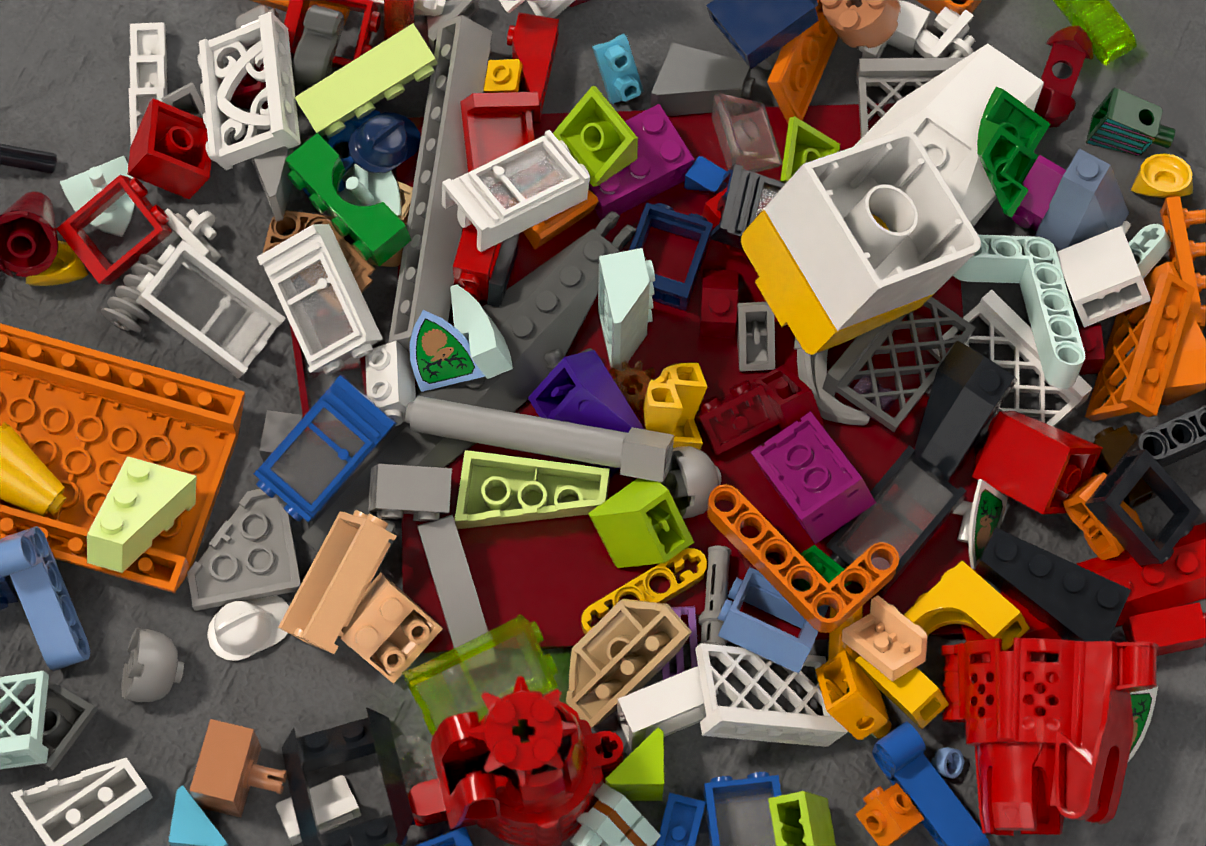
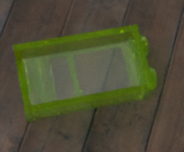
[402,614,558,737]

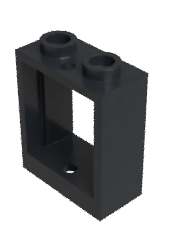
[1085,449,1201,566]

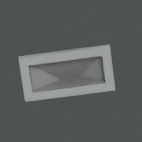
[427,0,479,55]

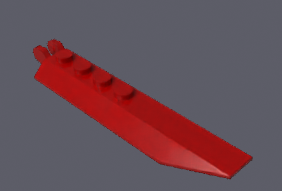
[960,522,1206,651]

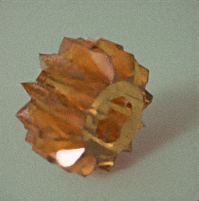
[609,360,655,421]

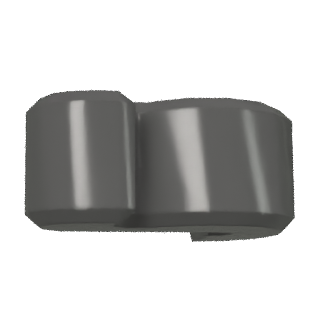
[293,5,344,87]

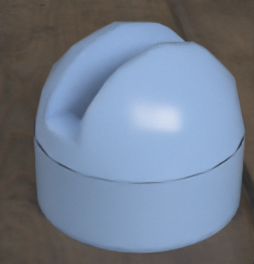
[931,747,964,778]

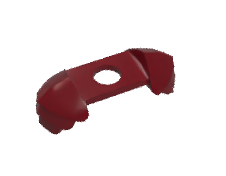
[1034,25,1094,128]

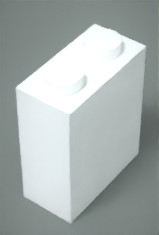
[1057,226,1151,327]

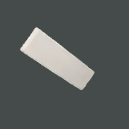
[129,22,167,145]

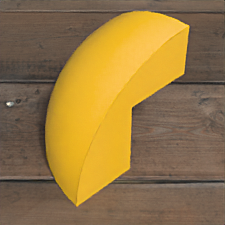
[644,363,707,449]

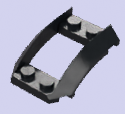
[281,707,415,846]

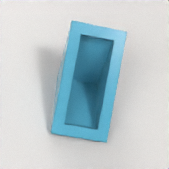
[168,785,229,846]

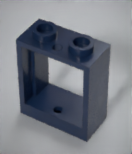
[629,203,713,311]

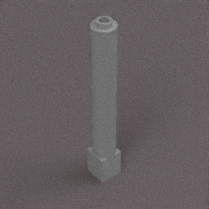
[405,396,674,482]

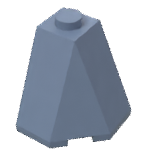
[1035,149,1129,251]

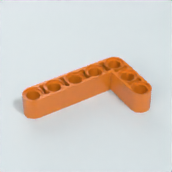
[707,484,899,633]

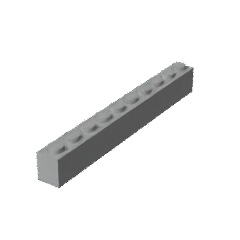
[388,15,492,352]

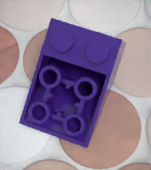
[528,350,645,478]

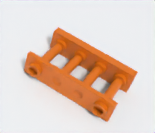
[1160,196,1206,331]

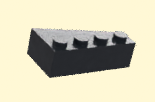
[975,527,1131,642]

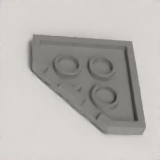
[187,489,301,611]

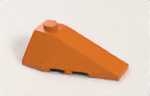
[1135,262,1206,406]

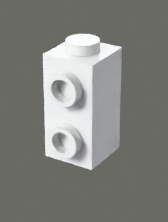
[365,341,416,426]

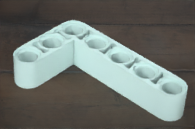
[953,235,1085,389]

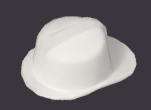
[207,595,289,661]

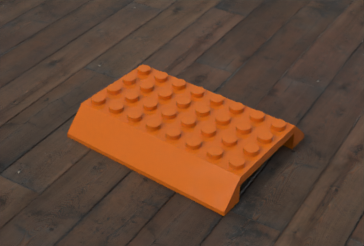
[0,323,245,593]

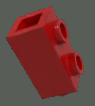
[1122,602,1206,656]

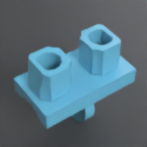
[592,34,643,104]

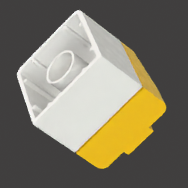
[741,130,981,355]

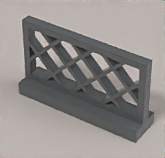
[822,297,976,432]

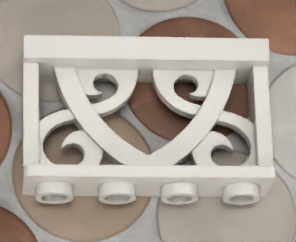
[197,12,301,170]

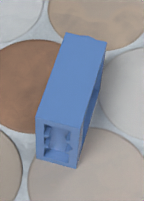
[717,567,829,674]

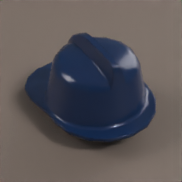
[348,112,421,173]

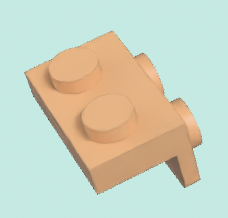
[842,596,928,682]

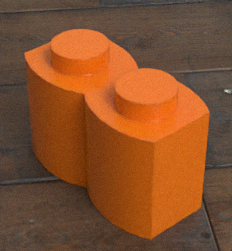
[1063,473,1144,560]

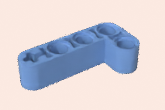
[0,526,90,671]

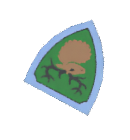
[410,310,485,392]

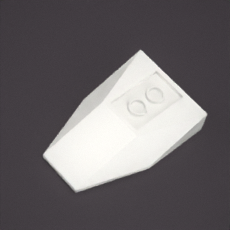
[854,44,1044,227]

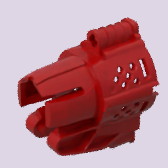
[941,638,1159,836]
[408,690,623,846]

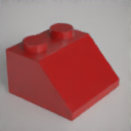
[127,98,211,200]

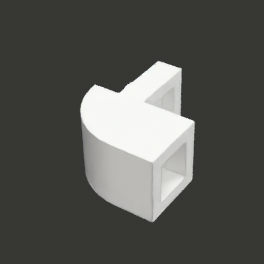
[859,0,930,59]

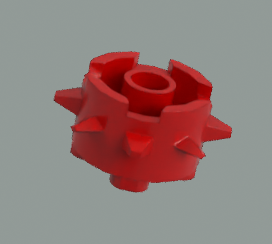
[468,676,577,785]

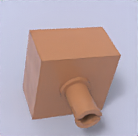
[189,719,287,818]

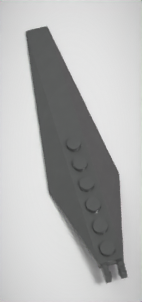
[301,211,636,553]

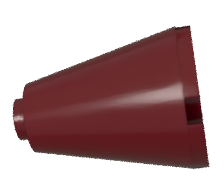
[0,192,58,277]

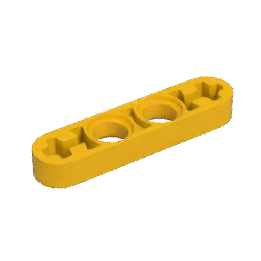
[582,548,707,635]

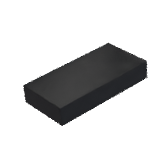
[487,234,520,307]

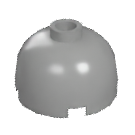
[660,446,721,519]
[121,628,184,702]

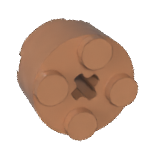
[821,0,901,48]

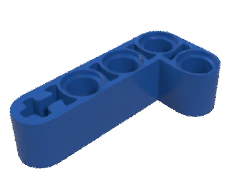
[872,721,990,846]

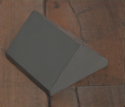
[8,680,98,771]

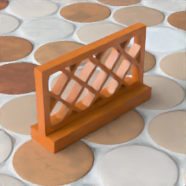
[1085,272,1195,421]

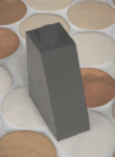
[651,43,755,116]

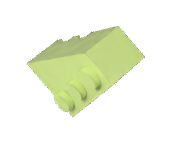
[87,456,197,573]

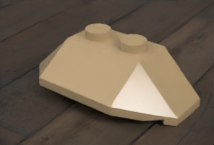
[566,599,692,729]

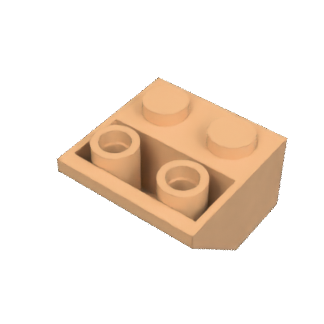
[339,572,443,684]

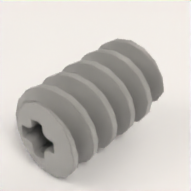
[100,254,174,333]

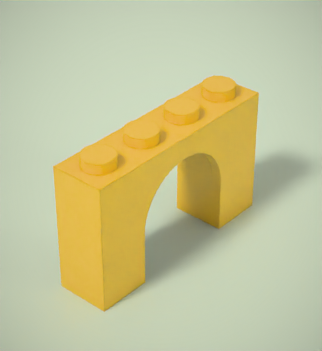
[855,561,1030,729]

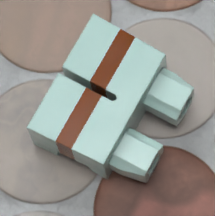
[570,783,661,846]

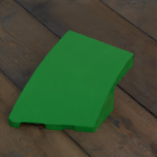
[977,87,1050,218]

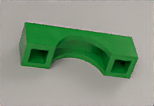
[285,133,412,267]

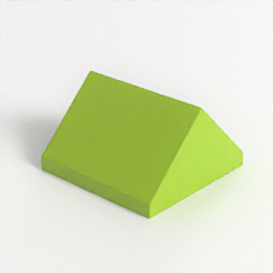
[553,86,638,187]
[780,116,840,183]
[605,727,664,801]

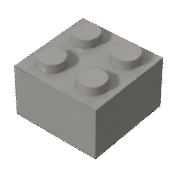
[368,464,452,522]

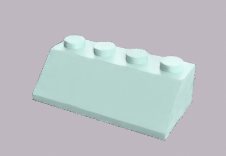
[598,248,655,375]

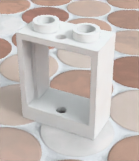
[617,666,719,751]

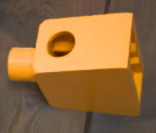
[815,650,892,740]

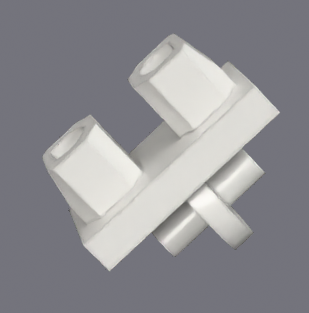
[914,7,975,58]
[161,208,221,272]

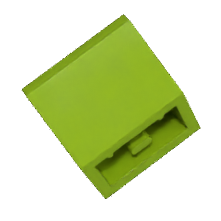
[588,478,694,568]

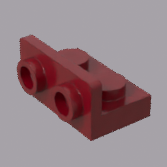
[694,380,780,455]

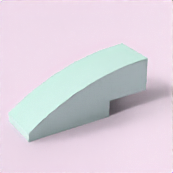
[450,284,513,379]

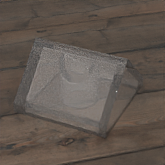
[712,93,782,173]

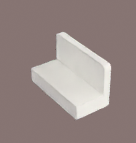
[276,775,361,846]

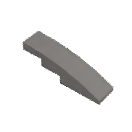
[417,515,497,672]

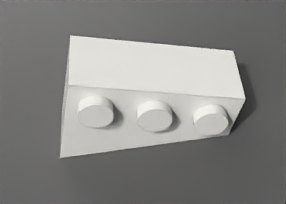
[11,758,153,846]

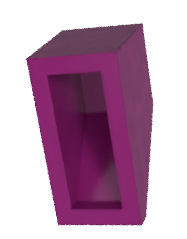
[1012,155,1066,231]

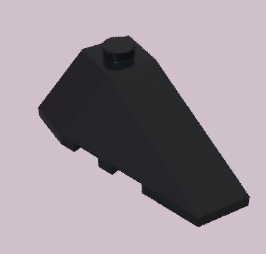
[915,340,1018,482]

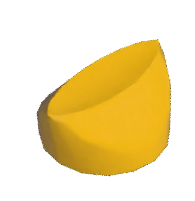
[1131,153,1193,198]
[26,241,89,286]

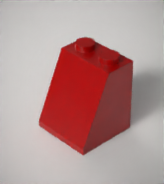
[972,411,1103,514]

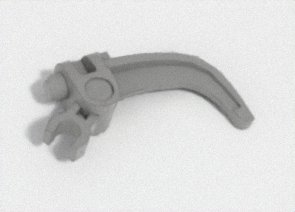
[794,337,870,425]

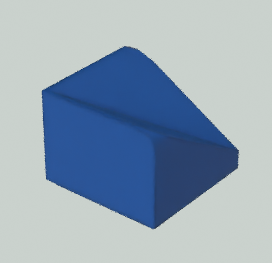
[684,156,727,193]

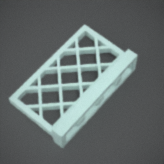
[0,671,49,769]

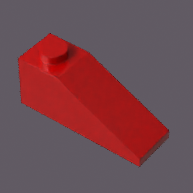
[507,12,559,123]

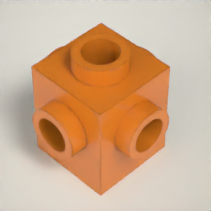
[855,783,925,846]

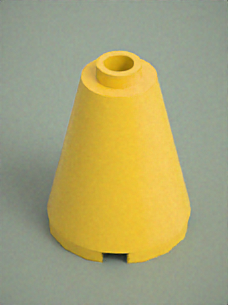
[0,422,66,517]

